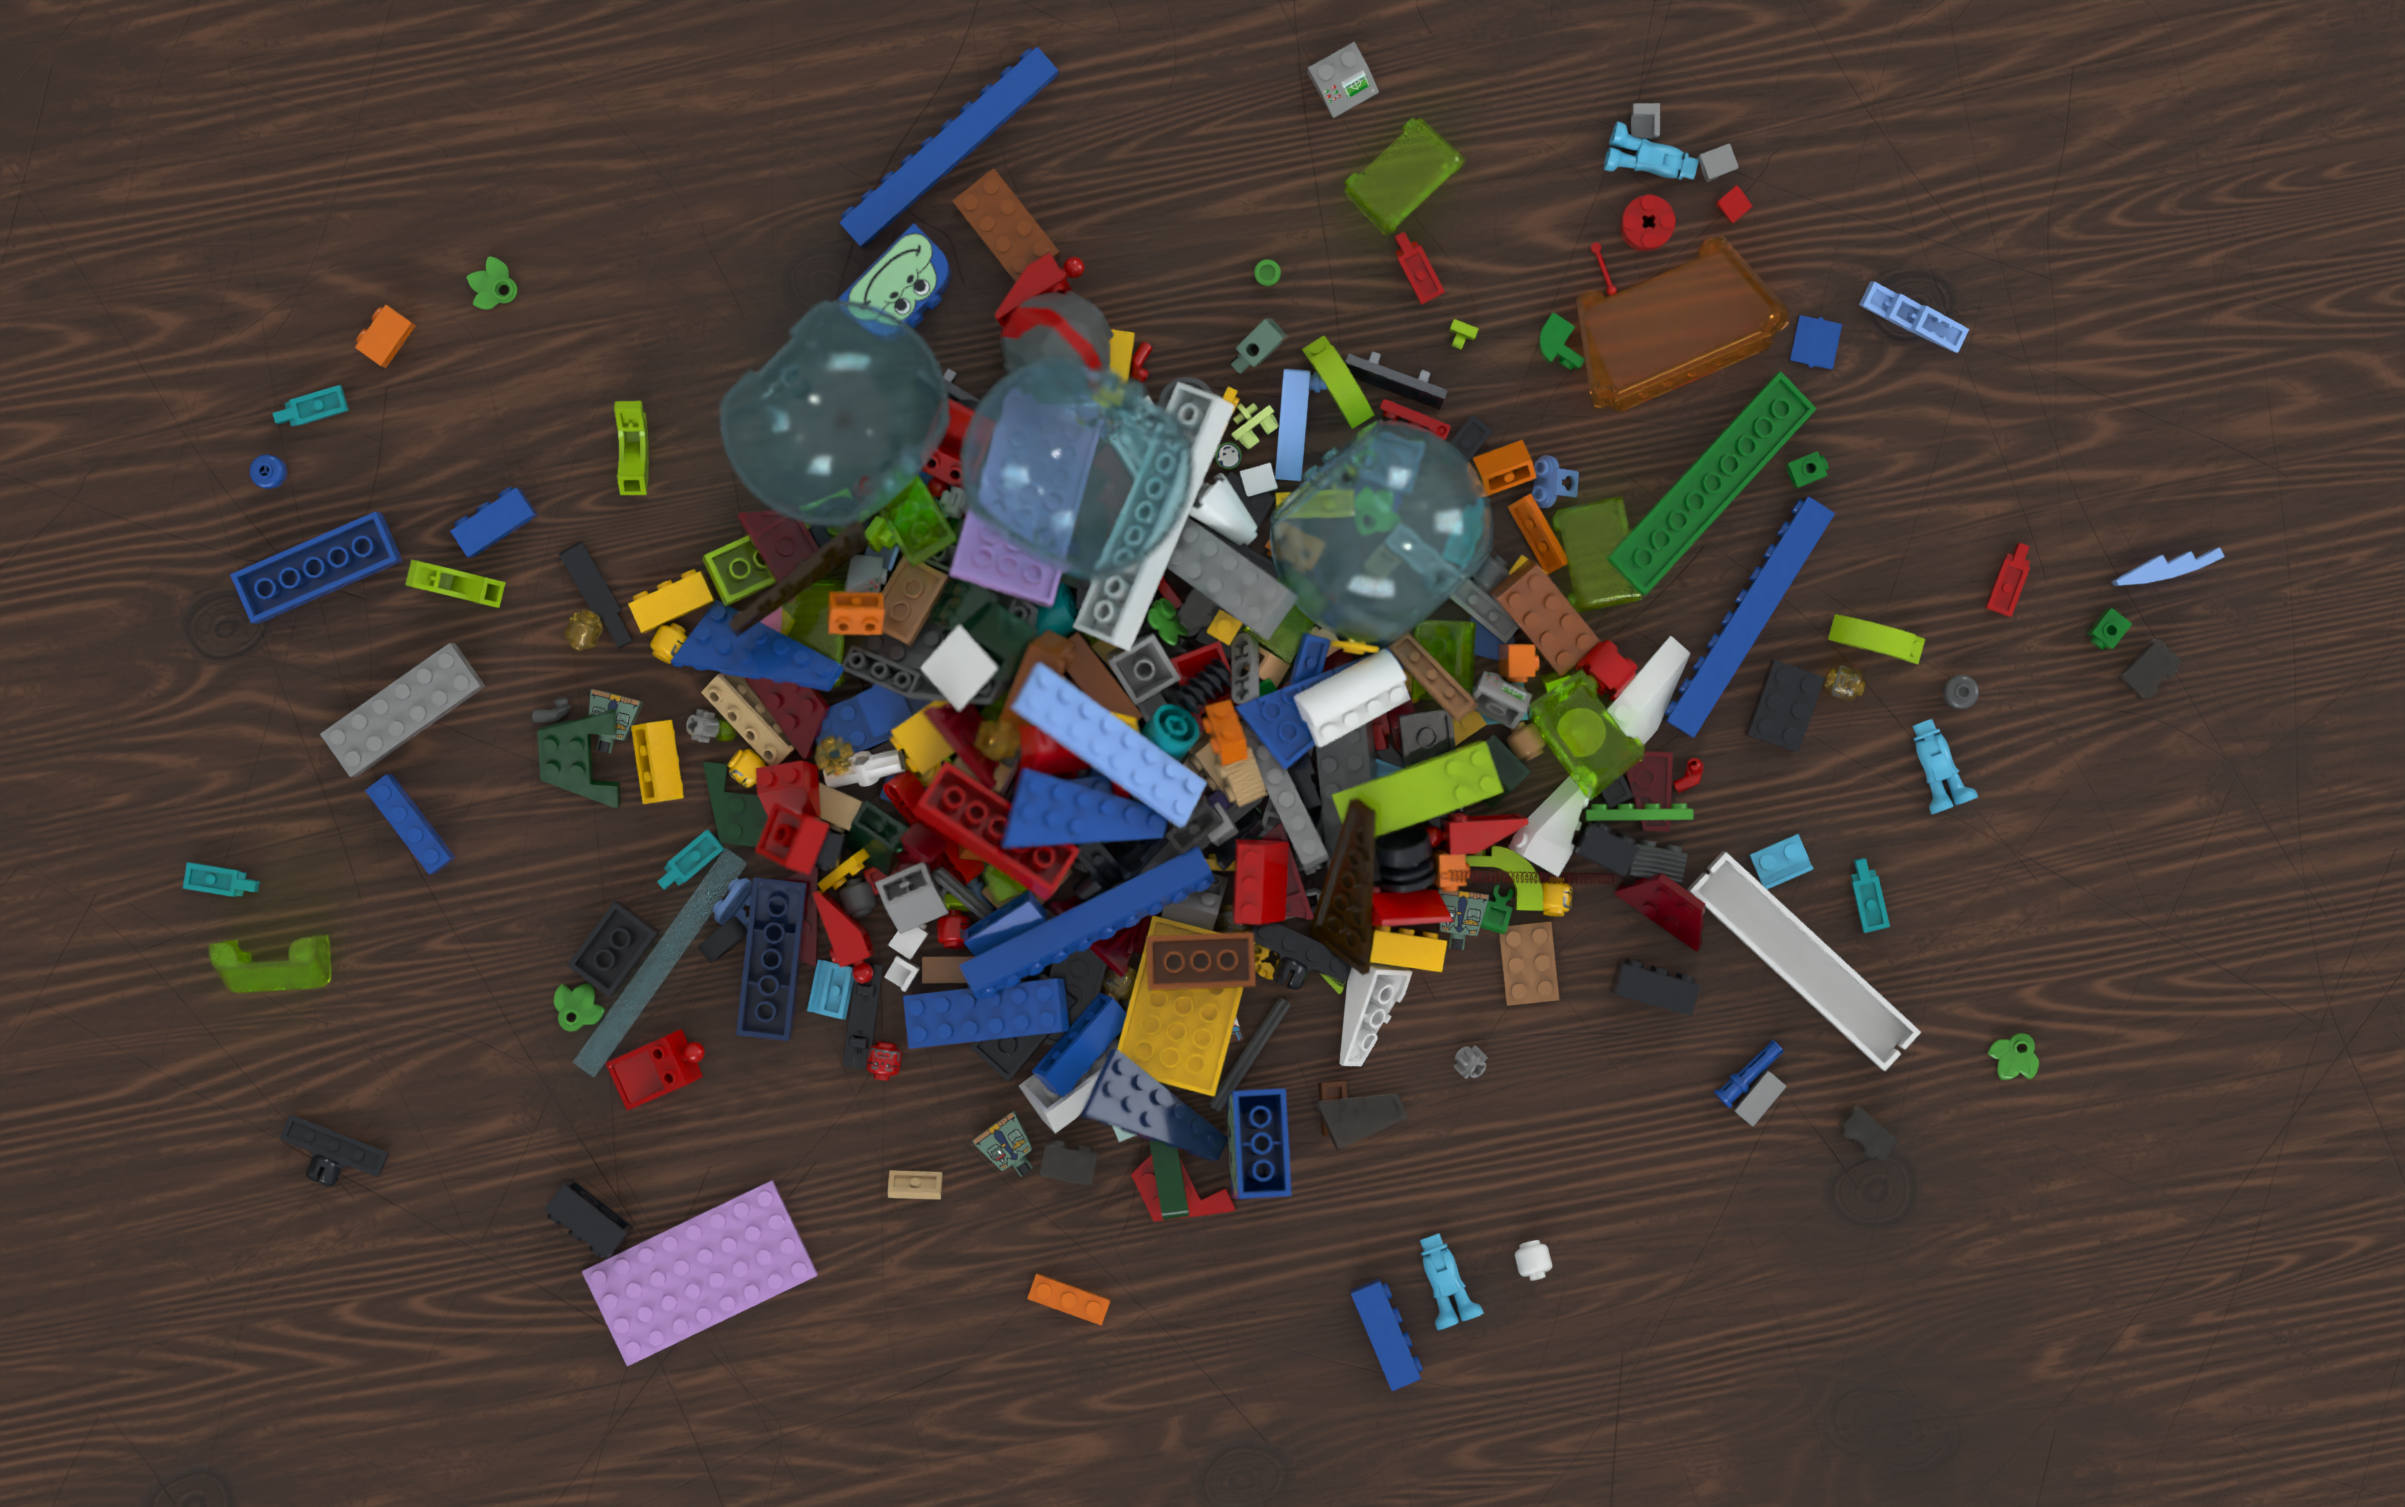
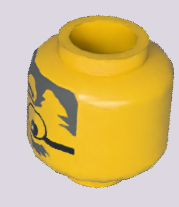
[650,623,688,664]
[727,749,767,788]
[1541,877,1573,917]

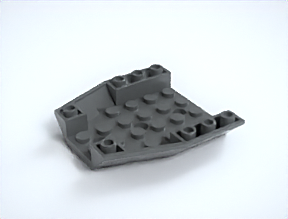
[842,528,1038,705]

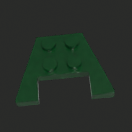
[537,709,621,808]
[703,762,768,847]

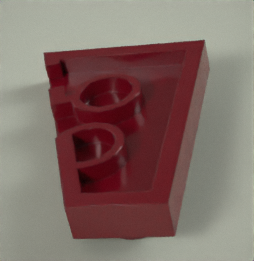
[1620,751,1673,832]

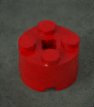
[1620,194,1676,251]
[1575,640,1638,701]

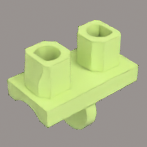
[1231,403,1279,450]

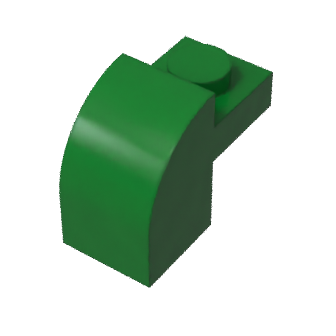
[1538,312,1585,370]

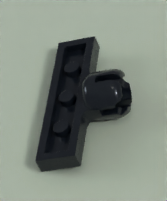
[1073,842,1126,903]
[1251,922,1351,990]
[279,1114,389,1187]

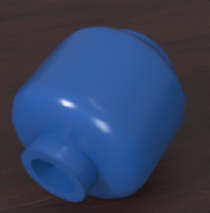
[249,454,287,489]

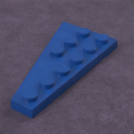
[671,600,844,691]
[1234,648,1404,770]
[1001,769,1168,847]

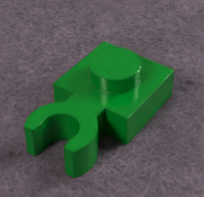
[1480,885,1513,935]

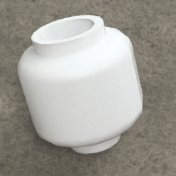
[1515,1240,1552,1281]

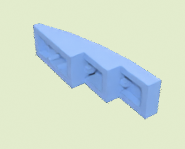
[1859,281,1969,353]
[1275,369,1310,481]
[2111,547,2225,586]

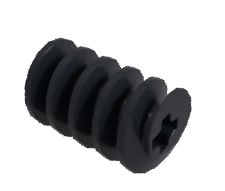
[1174,658,1232,715]

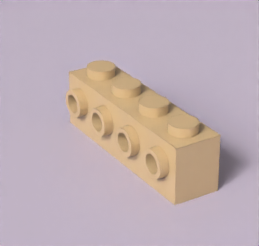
[701,673,796,766]

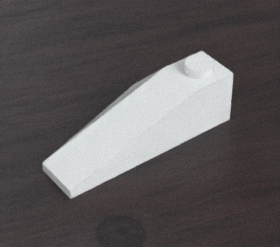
[1600,636,1690,749]
[1508,767,1597,877]
[1339,962,1413,1066]
[1019,1038,1119,1134]

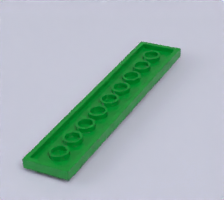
[1605,371,1816,596]

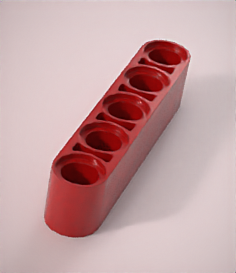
[883,769,985,886]

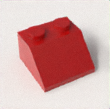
[756,760,821,818]
[755,802,829,874]

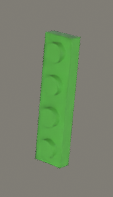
[1585,803,1693,821]

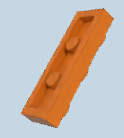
[1508,493,1570,575]
[1027,1273,1111,1326]

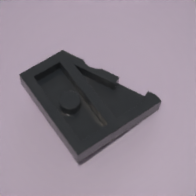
[1213,807,1264,871]
[1113,830,1169,882]

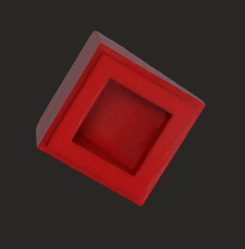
[1715,185,1753,224]

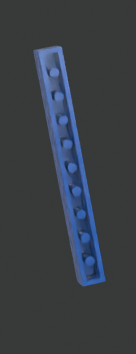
[839,47,1059,249]
[1664,496,1835,738]
[959,846,1215,1000]

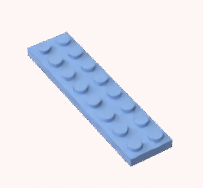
[1012,662,1207,828]

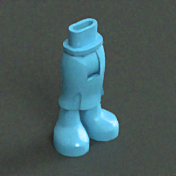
[1604,121,1699,180]
[1912,719,1978,815]
[1420,1233,1484,1330]

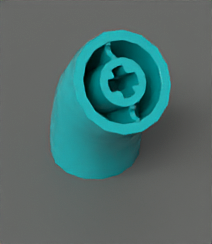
[1001,583,1080,650]
[1140,704,1199,763]

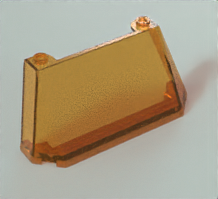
[1576,236,1790,412]

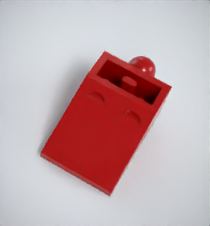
[995,252,1084,327]
[916,397,995,497]
[1170,640,1241,733]
[1425,812,1529,855]
[812,890,875,983]
[606,1029,705,1111]

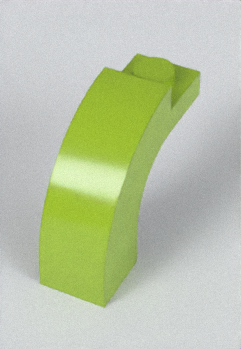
[1302,336,1374,429]
[614,401,649,495]
[405,559,506,608]
[1828,614,1925,664]
[1465,845,1543,911]

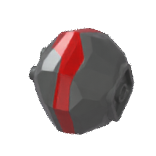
[1000,290,1114,403]

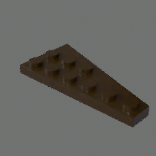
[729,519,868,637]
[1309,798,1376,975]

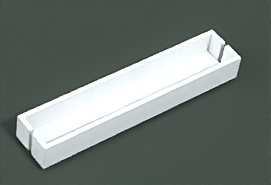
[1687,851,1921,1071]

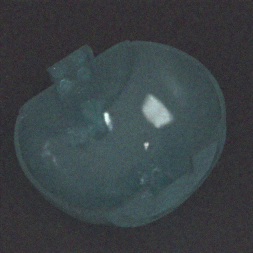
[719,300,950,527]
[961,355,1194,581]
[1269,419,1494,646]

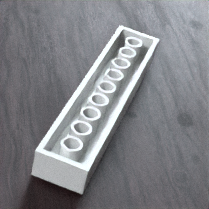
[1073,382,1235,651]

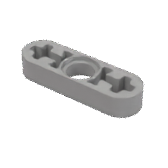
[1231,633,1259,705]

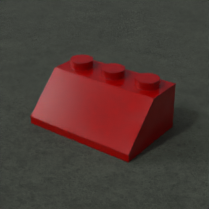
[1019,723,1094,775]
[1232,839,1289,924]
[1371,887,1452,926]

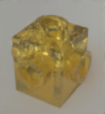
[974,719,1020,760]
[814,735,855,776]

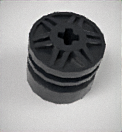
[1375,829,1437,893]

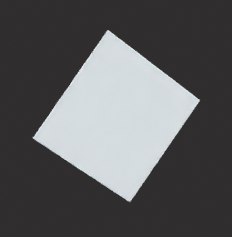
[921,625,998,711]

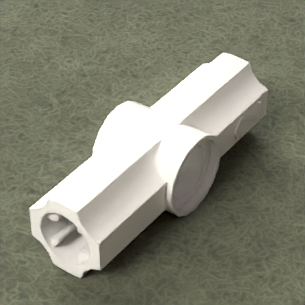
[823,749,906,788]

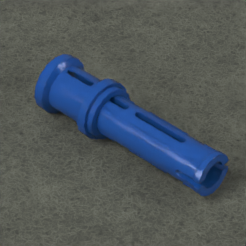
[1713,1040,1784,1109]

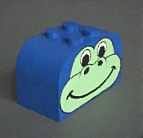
[839,224,951,338]
[1227,1089,1291,1199]

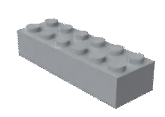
[1166,517,1299,640]
[320,643,486,777]

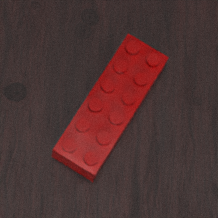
[912,761,1080,900]

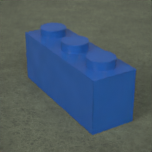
[450,487,538,558]
[964,889,1048,957]

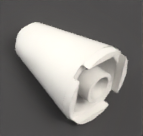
[1188,473,1258,545]

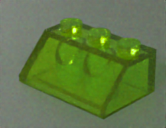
[1411,620,1476,700]

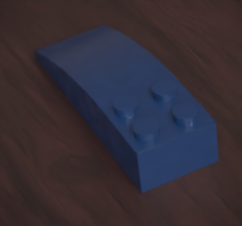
[736,877,807,1041]

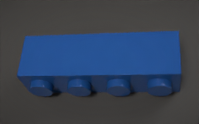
[365,774,456,875]
[1032,993,1127,1098]
[1350,1278,1423,1391]

